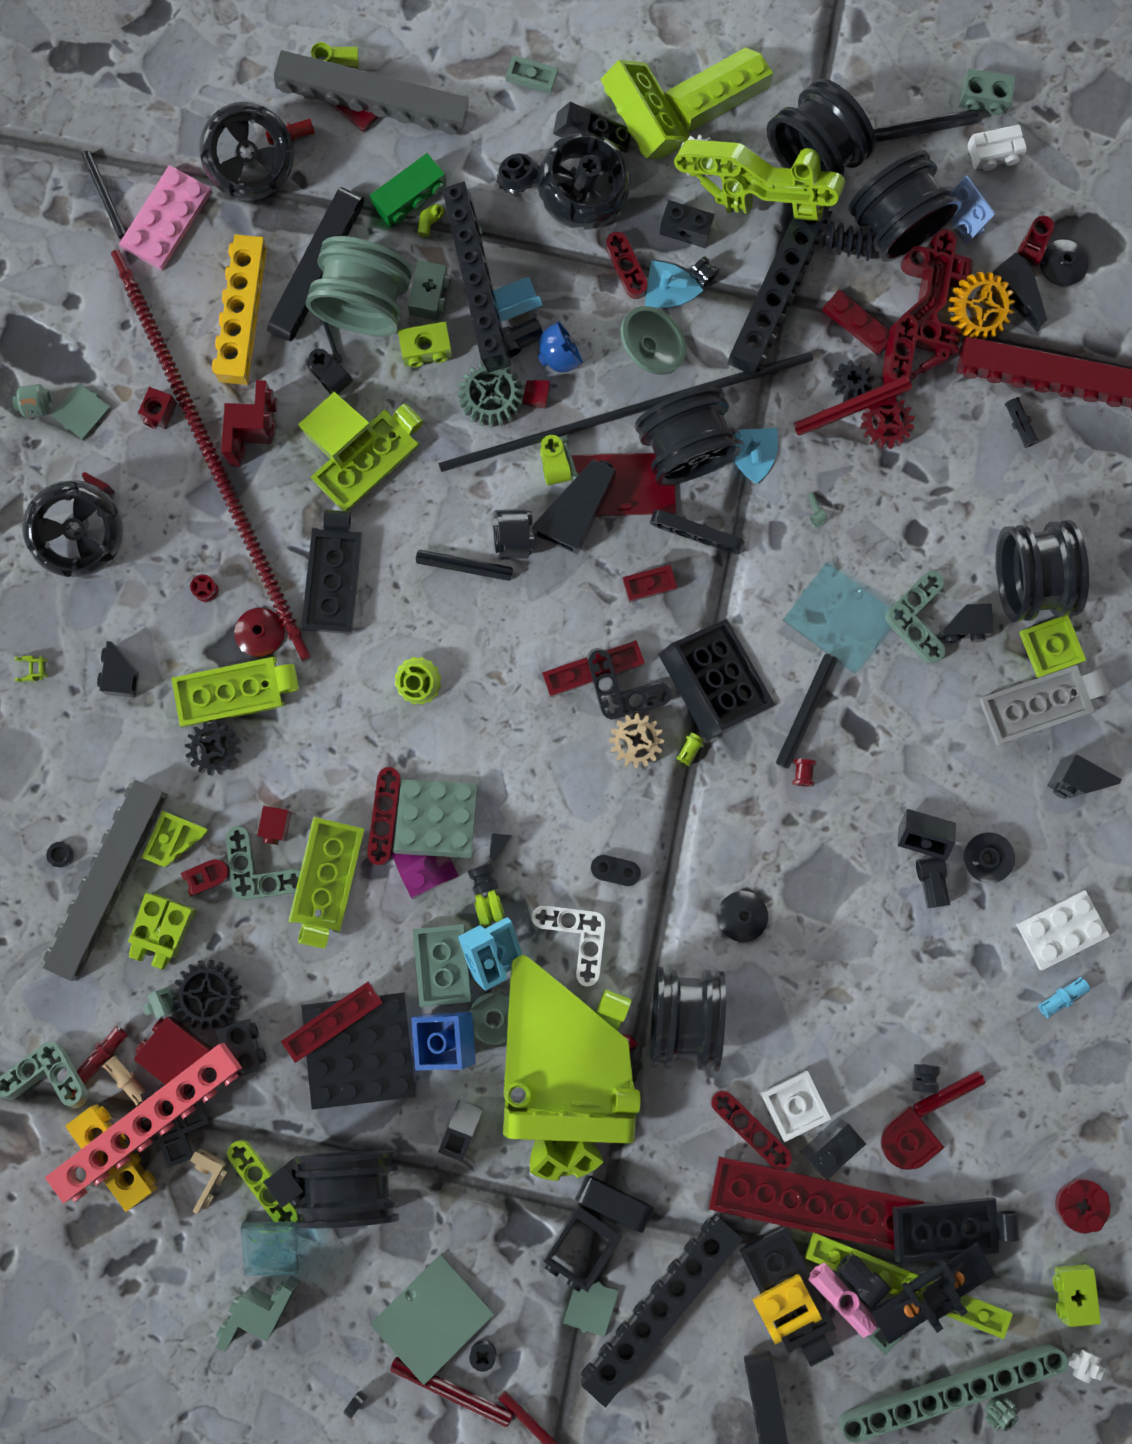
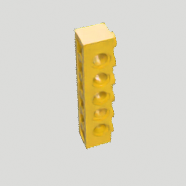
[212,234,267,385]

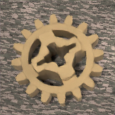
[609,713,664,769]

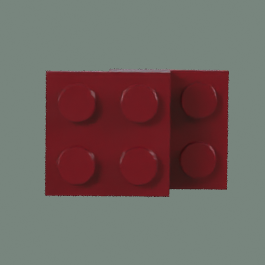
[221,380,278,467]

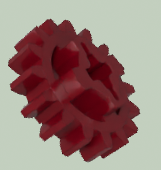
[860,396,915,450]

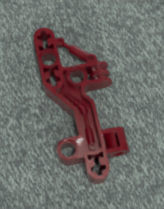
[881,229,974,385]

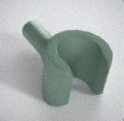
[808,492,826,528]

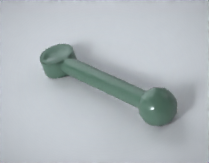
[560,435,579,481]

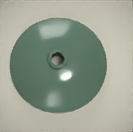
[621,306,686,375]

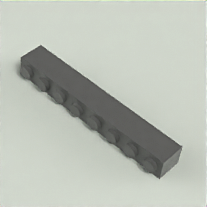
[273,50,469,136]
[43,780,168,981]

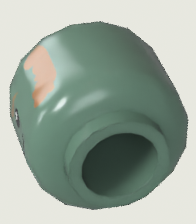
[13,384,52,418]

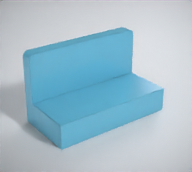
[494,277,542,322]

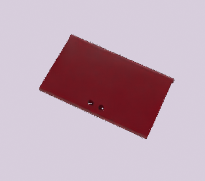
[571,453,676,516]

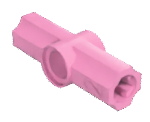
[808,1263,877,1338]

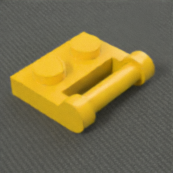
[752,1274,822,1345]

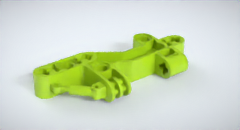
[674,140,846,221]

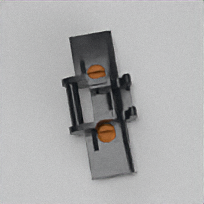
[870,1243,996,1344]

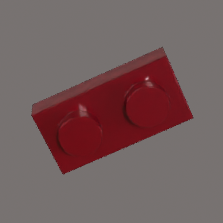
[622,565,677,603]

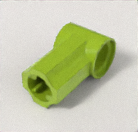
[311,42,359,70]

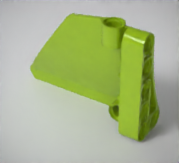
[503,955,640,1143]

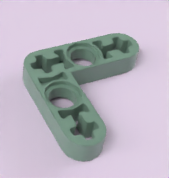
[885,571,945,664]
[226,826,300,900]
[0,1042,88,1108]

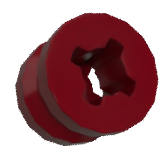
[190,574,219,603]

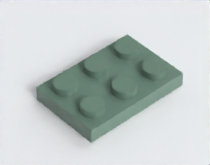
[413,924,472,1007]

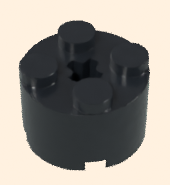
[493,508,535,560]

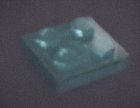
[241,1222,299,1276]

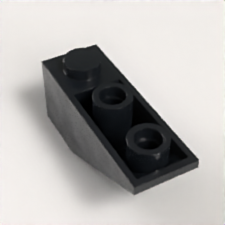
[553,101,631,152]

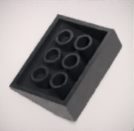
[658,619,775,742]

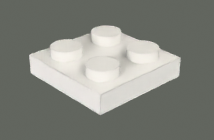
[760,1071,831,1142]

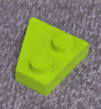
[141,810,209,868]

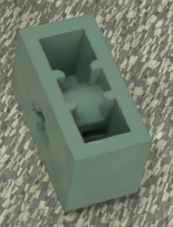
[408,260,451,320]

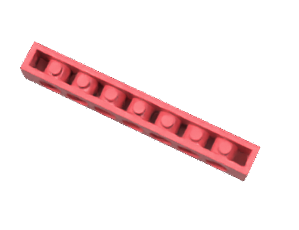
[45,1043,242,1204]

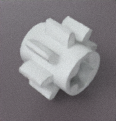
[1069,1349,1105,1384]

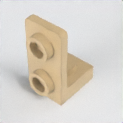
[190,1148,228,1214]

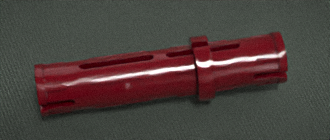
[67,1025,128,1096]

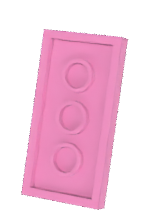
[119,165,212,271]

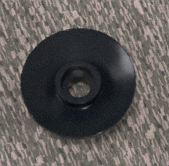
[1040,240,1089,286]
[964,832,1015,883]
[717,891,768,942]

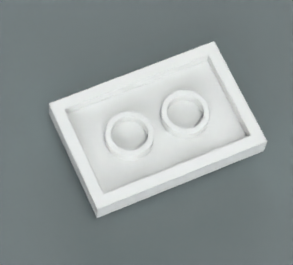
[1016,890,1110,970]

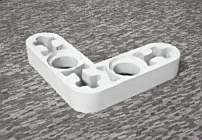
[532,906,605,987]

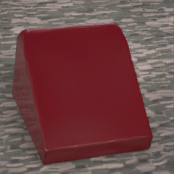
[522,380,551,409]
[81,472,115,496]

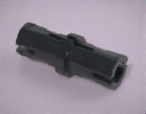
[1004,397,1039,448]

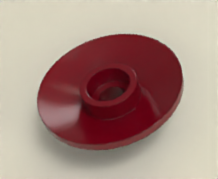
[234,608,285,657]

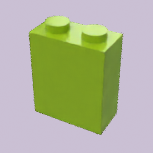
[298,392,378,469]

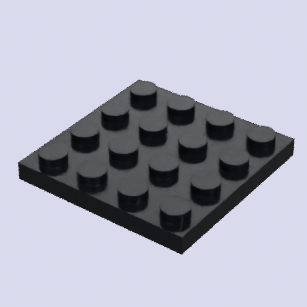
[301,992,416,1110]

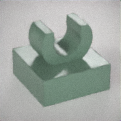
[142,987,178,1019]

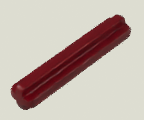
[913,1071,986,1117]

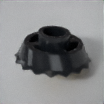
[496,153,540,194]

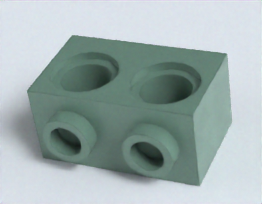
[958,68,1015,115]

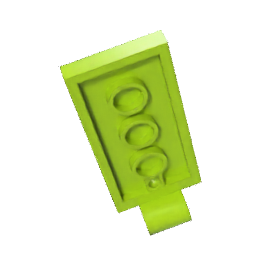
[311,403,424,511]
[171,657,299,728]
[288,817,364,949]

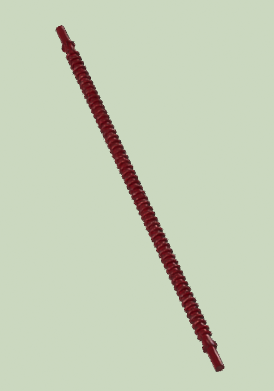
[111,249,311,662]

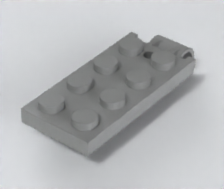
[979,665,1111,746]

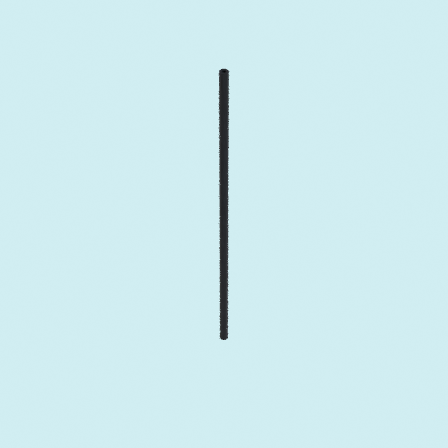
[438,352,813,472]

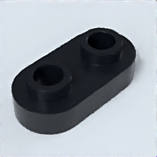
[590,855,641,886]

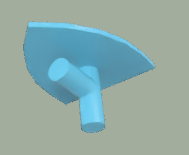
[645,260,703,308]
[734,428,778,485]

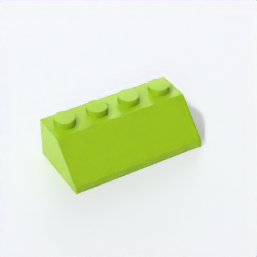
[665,47,773,133]
[600,60,690,159]

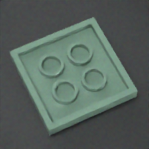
[394,779,477,858]

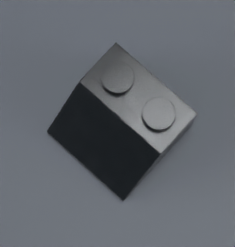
[1047,754,1122,799]

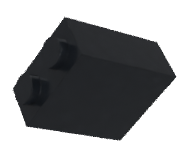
[800,1117,866,1180]

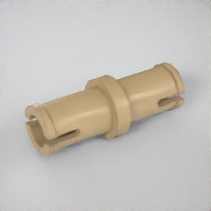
[102,1055,146,1106]

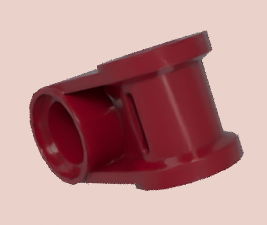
[1017,215,1054,267]

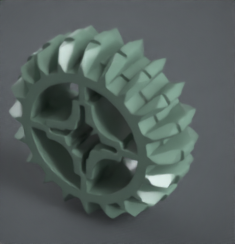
[457,362,524,428]

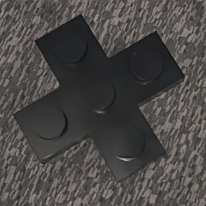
[126,1084,210,1168]

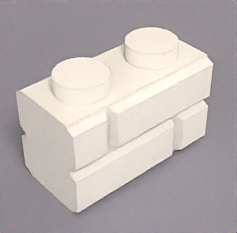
[968,124,1026,171]

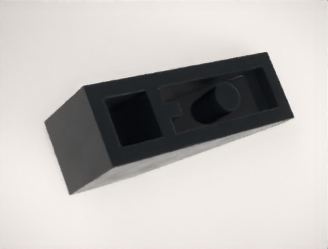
[993,252,1047,332]

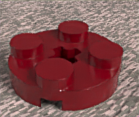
[1055,1178,1110,1234]

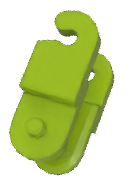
[14,656,48,682]

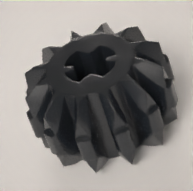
[831,359,874,402]

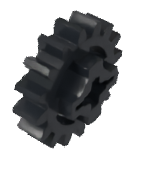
[185,721,242,776]

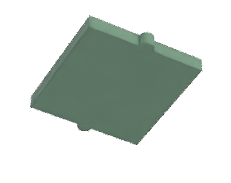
[51,383,111,440]
[563,1278,619,1337]

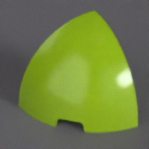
[530,1140,604,1181]

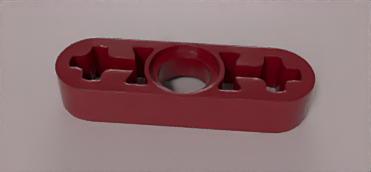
[606,232,648,299]

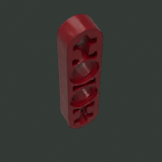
[367,767,401,866]
[710,1090,792,1170]

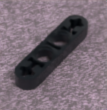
[650,510,745,555]

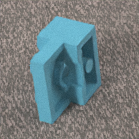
[458,917,523,991]

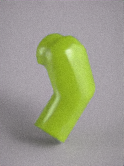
[417,204,444,237]

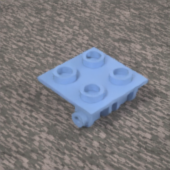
[950,176,995,244]

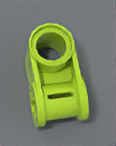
[540,435,571,486]

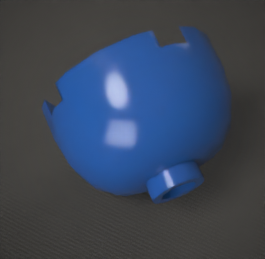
[537,322,583,373]

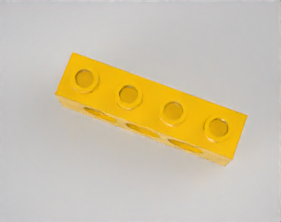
[65,1104,158,1212]

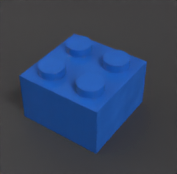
[411,1012,476,1070]

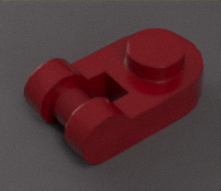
[181,859,229,897]

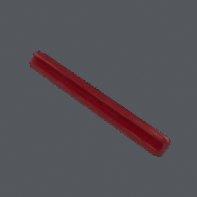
[794,376,912,436]
[390,1357,513,1427]

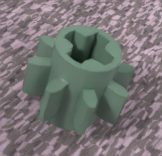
[984,1396,1019,1432]

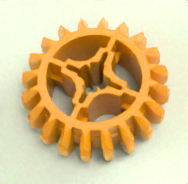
[947,272,1015,340]

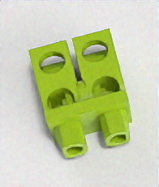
[128,893,197,970]

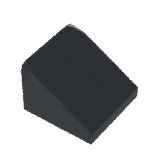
[489,833,512,861]

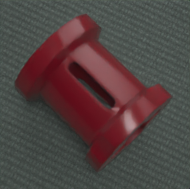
[792,759,817,787]

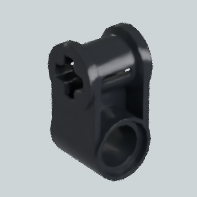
[308,348,353,395]

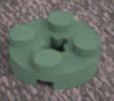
[469,993,509,1045]

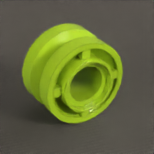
[474,890,505,929]

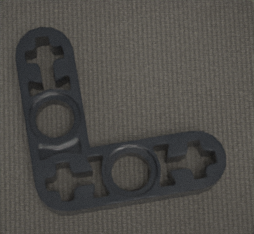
[587,648,672,720]

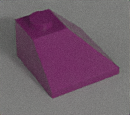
[391,852,459,899]

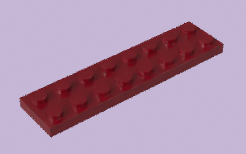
[708,1156,925,1250]

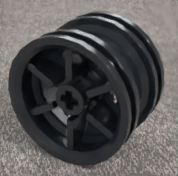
[766,78,876,177]
[848,150,962,262]
[634,386,746,486]
[995,520,1089,622]
[650,966,726,1072]
[295,1150,399,1229]

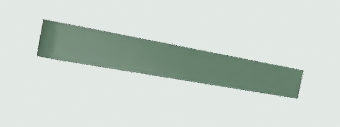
[838,1344,1068,1443]

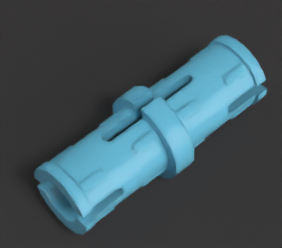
[1038,977,1091,1019]

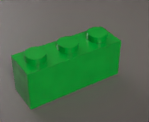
[370,153,446,227]

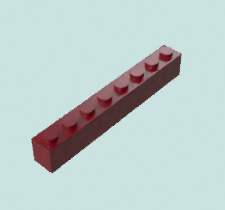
[956,337,1132,410]

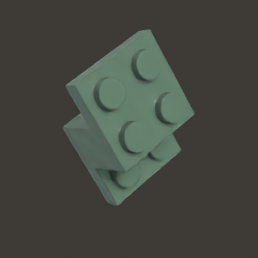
[216,1276,300,1352]

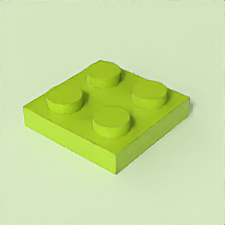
[1019,615,1087,678]

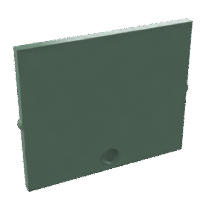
[370,1255,494,1385]

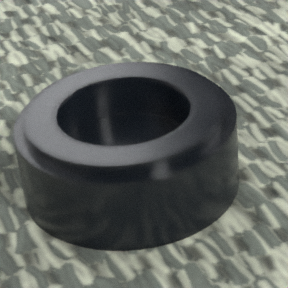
[46,842,74,868]
[343,1391,368,1419]

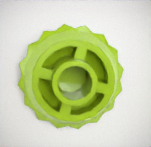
[394,657,442,705]

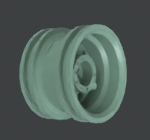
[306,236,413,337]

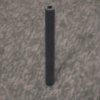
[82,151,126,239]

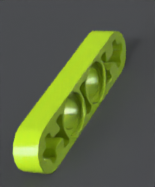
[227,1140,299,1229]

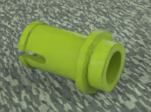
[676,733,704,766]

